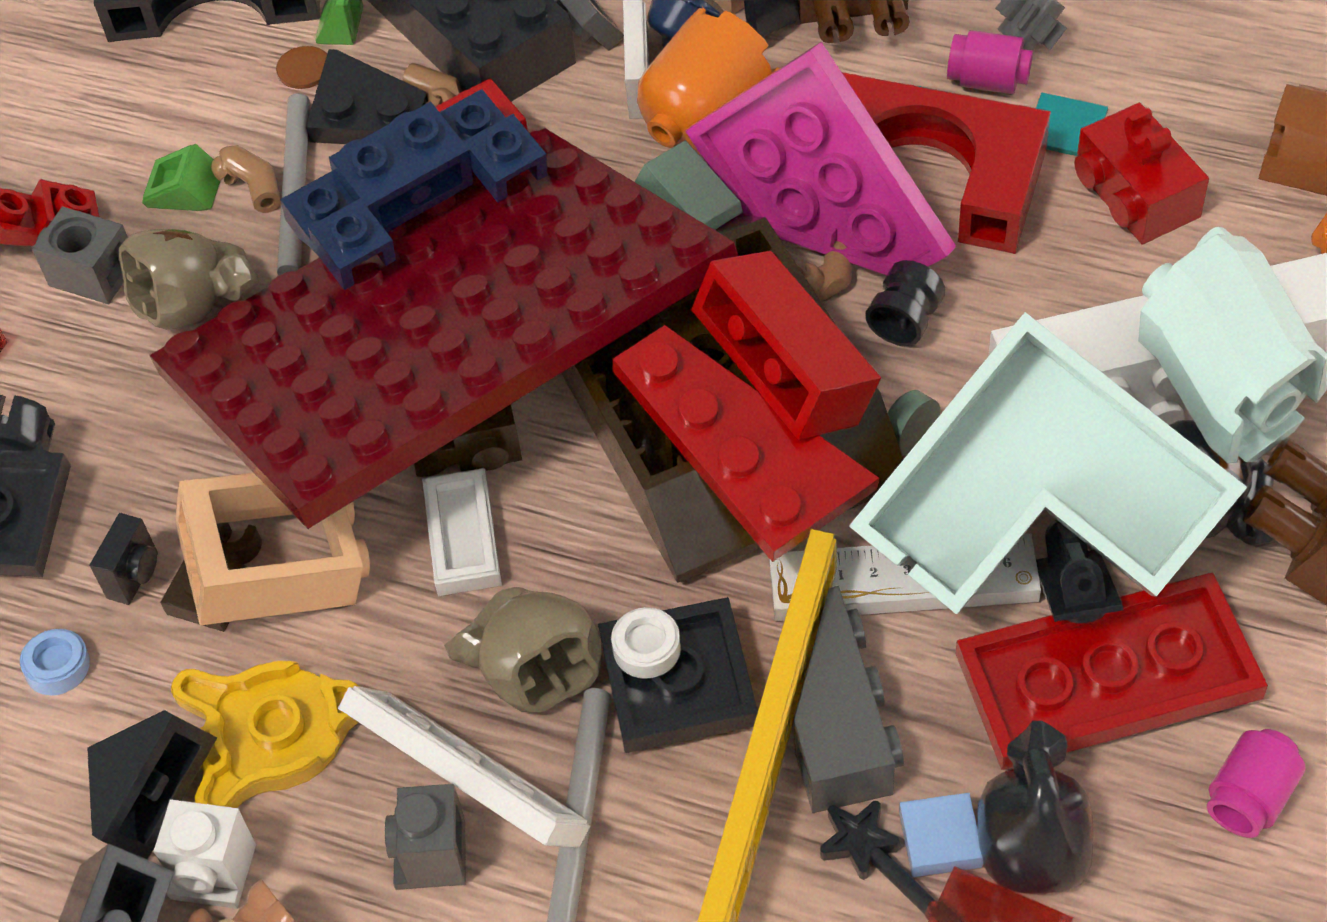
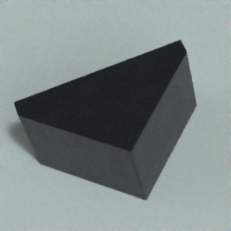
[87,710,217,860]

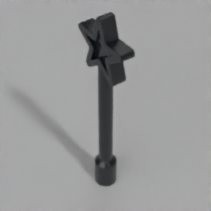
[820,800,958,922]

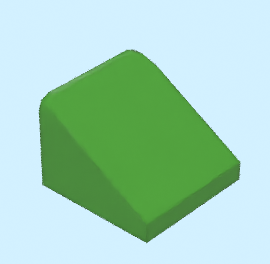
[315,0,363,45]
[142,144,220,211]

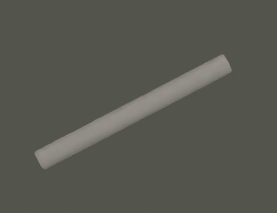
[277,93,310,275]
[547,688,611,922]

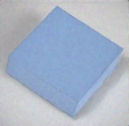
[899,793,983,878]

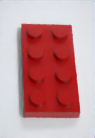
[955,572,1268,770]

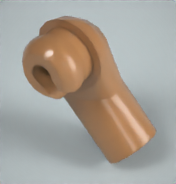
[403,63,462,106]
[211,145,281,213]
[798,241,853,302]

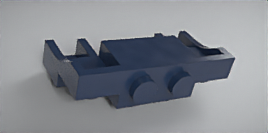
[280,89,548,290]

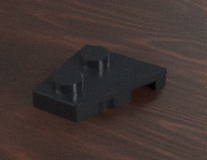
[306,49,428,144]

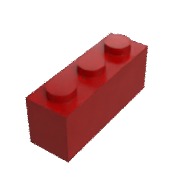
[691,251,881,440]

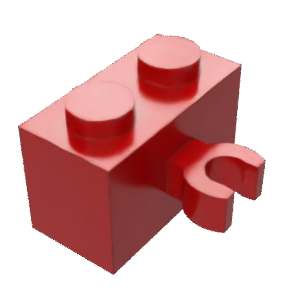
[1074,102,1209,245]

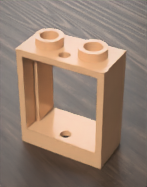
[175,473,370,626]

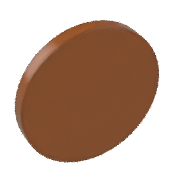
[276,46,327,89]

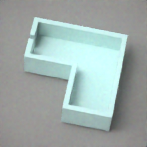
[849,312,1247,614]

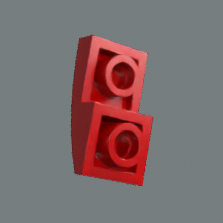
[0,179,100,246]

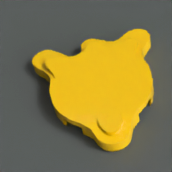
[171,661,360,808]

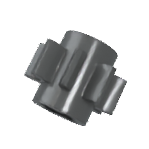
[995,0,1067,51]

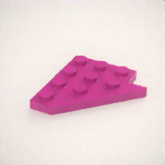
[685,42,957,275]

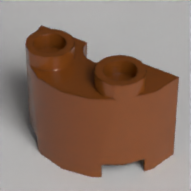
[1258,84,1327,196]

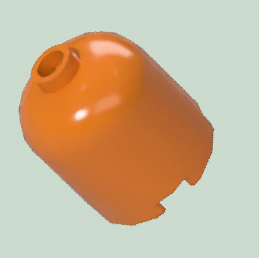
[637,8,780,154]

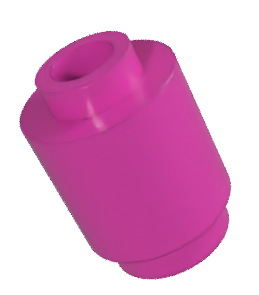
[947,30,1033,94]
[1207,729,1306,838]

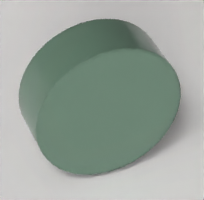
[888,390,940,456]

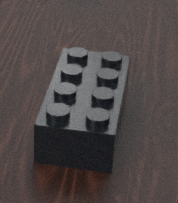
[367,0,576,102]

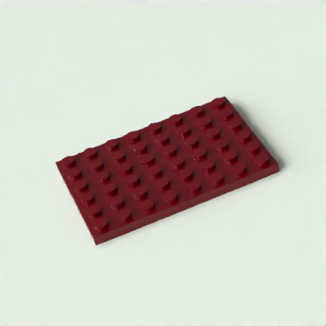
[149,128,738,529]

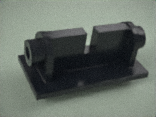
[1036,520,1123,623]

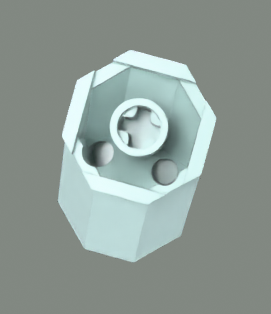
[1138,227,1327,463]

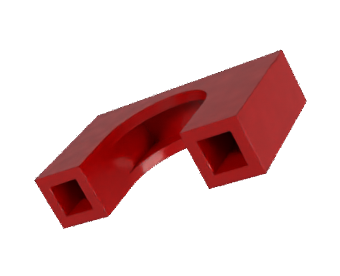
[842,72,1051,254]

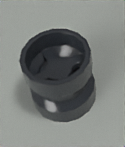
[865,260,946,346]

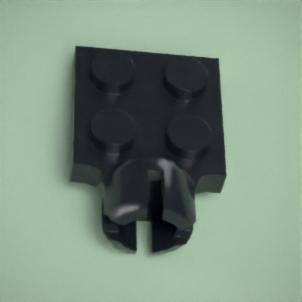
[0,395,71,577]

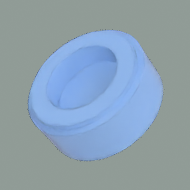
[20,629,90,696]

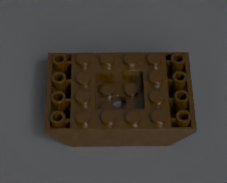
[561,216,904,583]

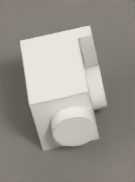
[153,799,256,909]

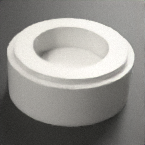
[611,607,681,678]

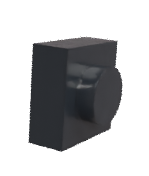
[89,512,158,605]

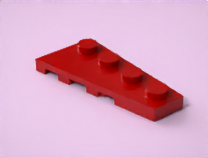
[612,325,879,562]

